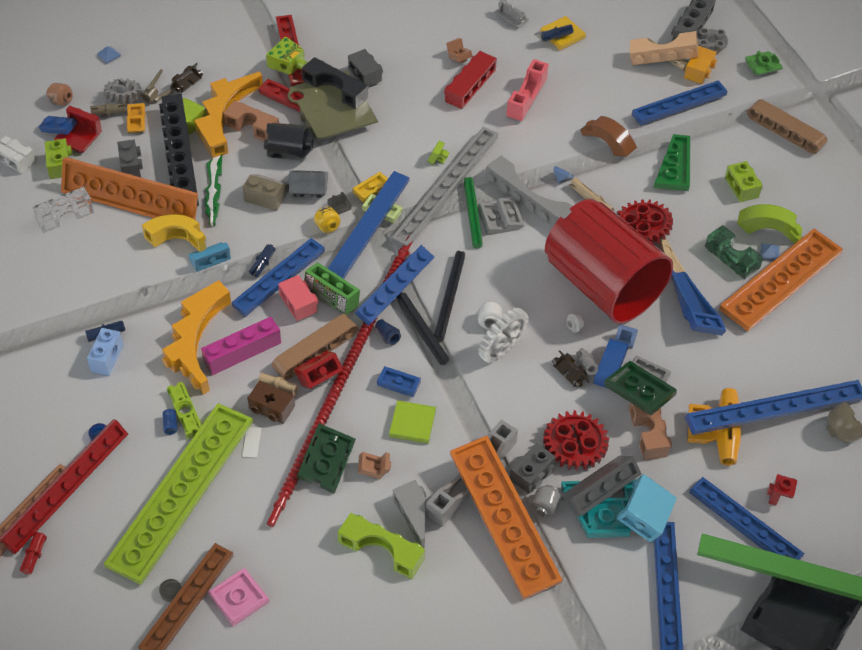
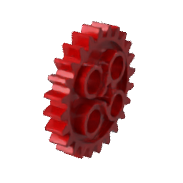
[617,199,673,244]
[543,410,609,471]

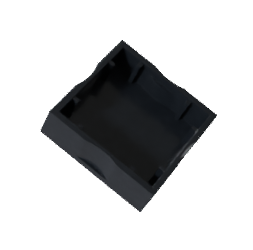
[741,554,862,650]

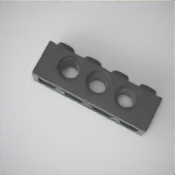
[671,0,716,41]

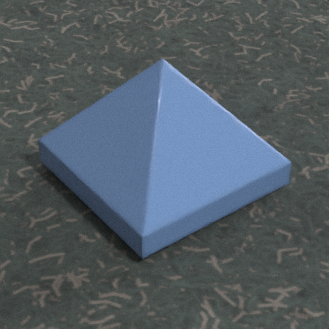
[97,46,121,63]
[553,166,574,183]
[760,243,780,261]
[615,324,638,348]

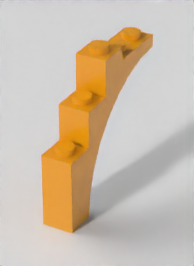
[194,71,263,159]
[162,280,231,395]

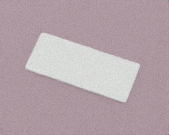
[242,427,262,458]

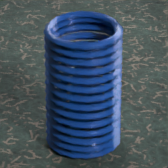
[162,409,177,435]

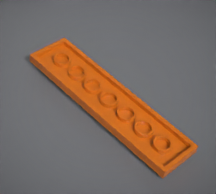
[61,157,198,220]
[719,228,843,332]
[450,435,563,600]

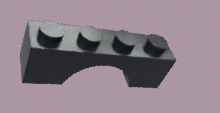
[302,57,368,110]

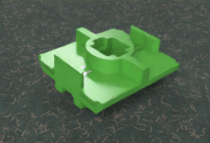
[745,51,783,75]

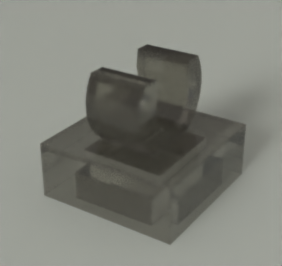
[327,192,352,215]

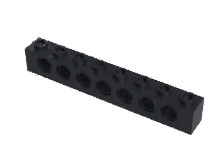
[159,94,199,206]

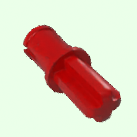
[20,532,47,575]

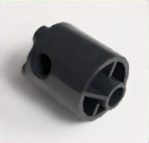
[264,123,314,161]

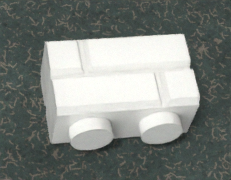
[0,136,36,174]

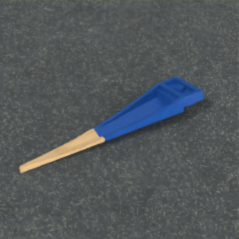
[660,239,726,336]

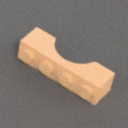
[630,31,698,65]

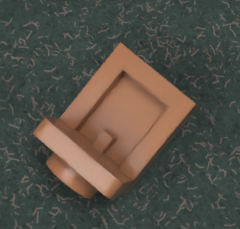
[446,38,472,63]
[358,452,391,479]

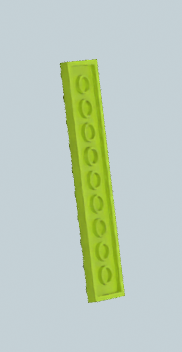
[104,403,253,585]

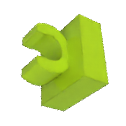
[427,140,449,165]

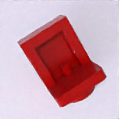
[766,474,797,506]

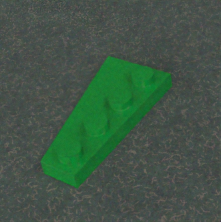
[653,134,690,191]

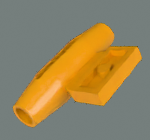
[687,388,741,466]

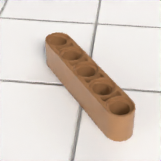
[747,99,828,154]
[272,314,359,380]

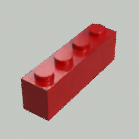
[444,51,497,109]

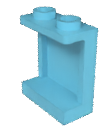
[616,474,677,543]

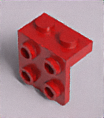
[54,106,102,153]

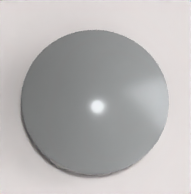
[697,28,728,52]

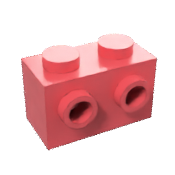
[278,275,318,321]

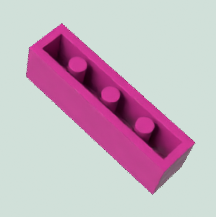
[201,316,281,375]

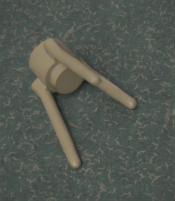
[141,69,175,104]

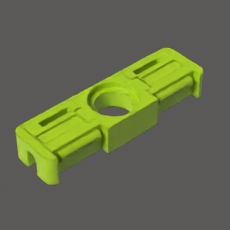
[167,382,202,439]

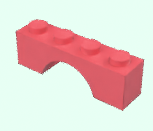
[506,59,549,121]

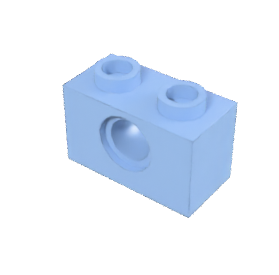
[87,328,124,376]

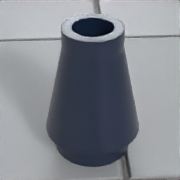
[375,319,401,345]

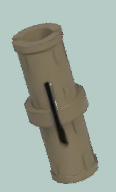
[90,102,126,116]

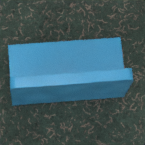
[188,242,231,272]

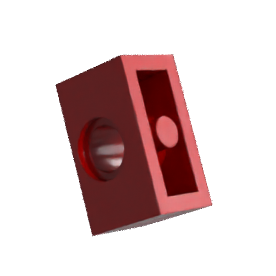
[294,351,343,389]

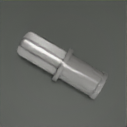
[576,348,598,375]

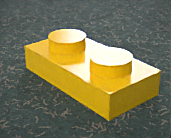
[352,172,388,203]

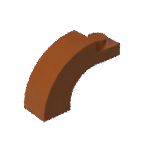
[580,116,637,157]

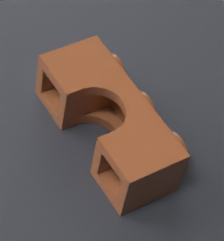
[224,100,279,141]
[629,403,672,460]

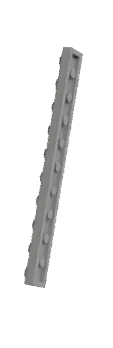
[392,126,498,247]

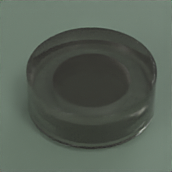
[159,579,181,602]

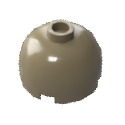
[826,402,862,443]

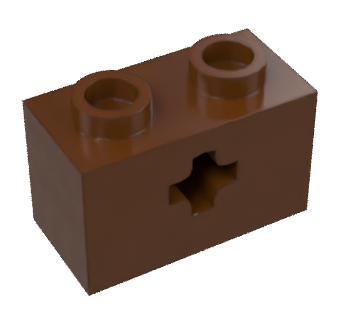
[247,380,295,424]

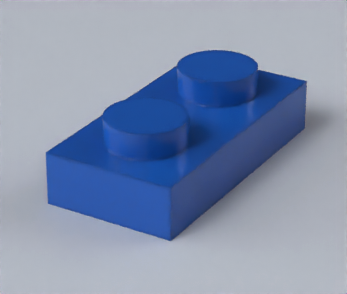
[39,116,77,135]
[377,366,421,398]

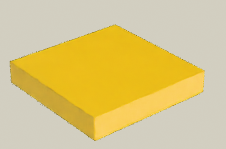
[540,16,586,50]

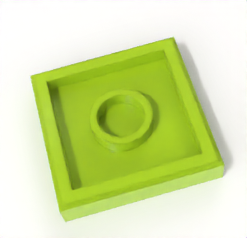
[389,400,436,444]

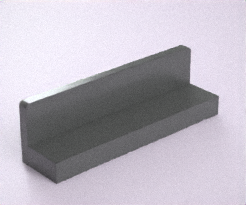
[561,455,642,516]

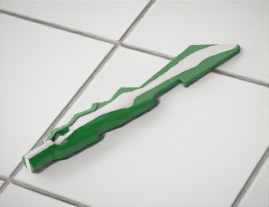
[204,155,222,227]

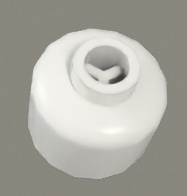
[478,302,503,330]

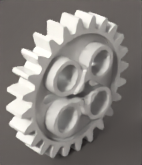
[478,307,529,363]

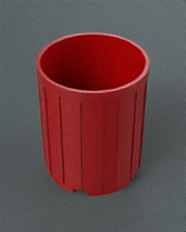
[544,199,673,324]

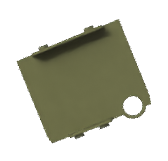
[288,70,378,140]

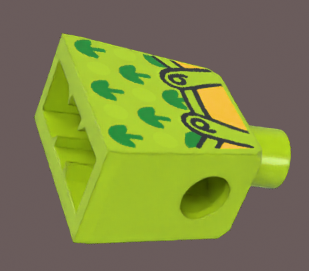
[266,37,308,75]

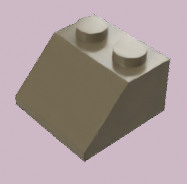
[242,174,289,211]

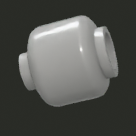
[531,485,561,517]

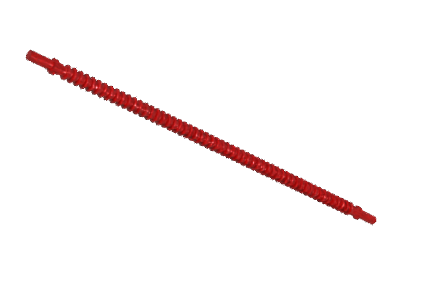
[266,236,413,527]

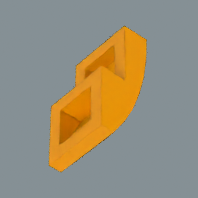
[127,103,146,133]

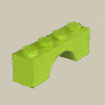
[337,512,425,579]

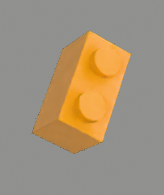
[684,46,718,84]

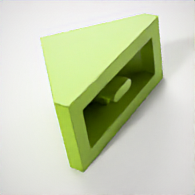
[183,98,206,135]

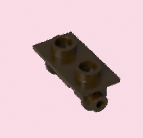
[170,63,203,93]
[552,350,589,388]

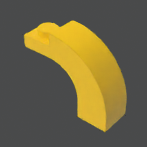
[142,214,206,252]

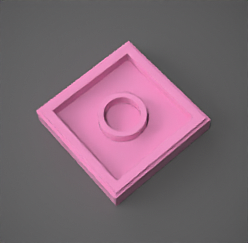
[208,568,269,627]

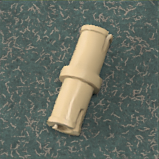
[258,372,299,396]

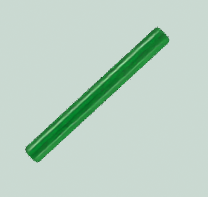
[464,177,483,248]

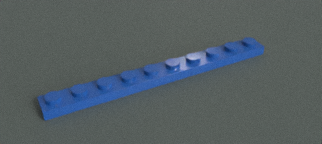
[685,380,862,435]

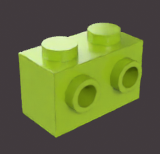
[44,139,73,179]
[724,161,763,202]

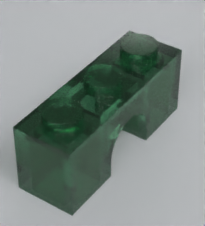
[705,225,764,280]

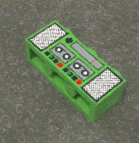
[304,262,360,315]

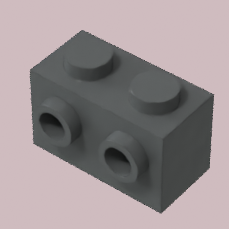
[348,49,383,86]
[117,139,143,177]
[510,443,556,494]

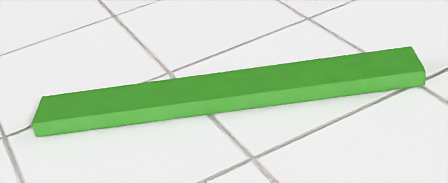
[697,533,862,601]

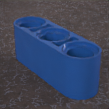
[593,338,629,389]

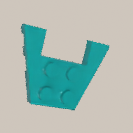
[561,479,637,538]

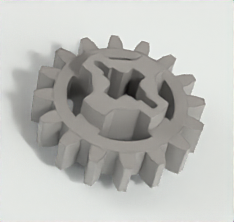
[104,78,142,103]

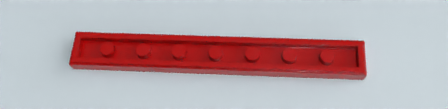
[0,419,128,554]

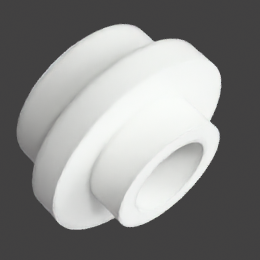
[566,314,584,333]

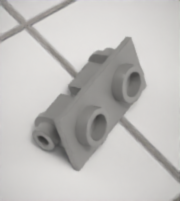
[494,0,529,28]

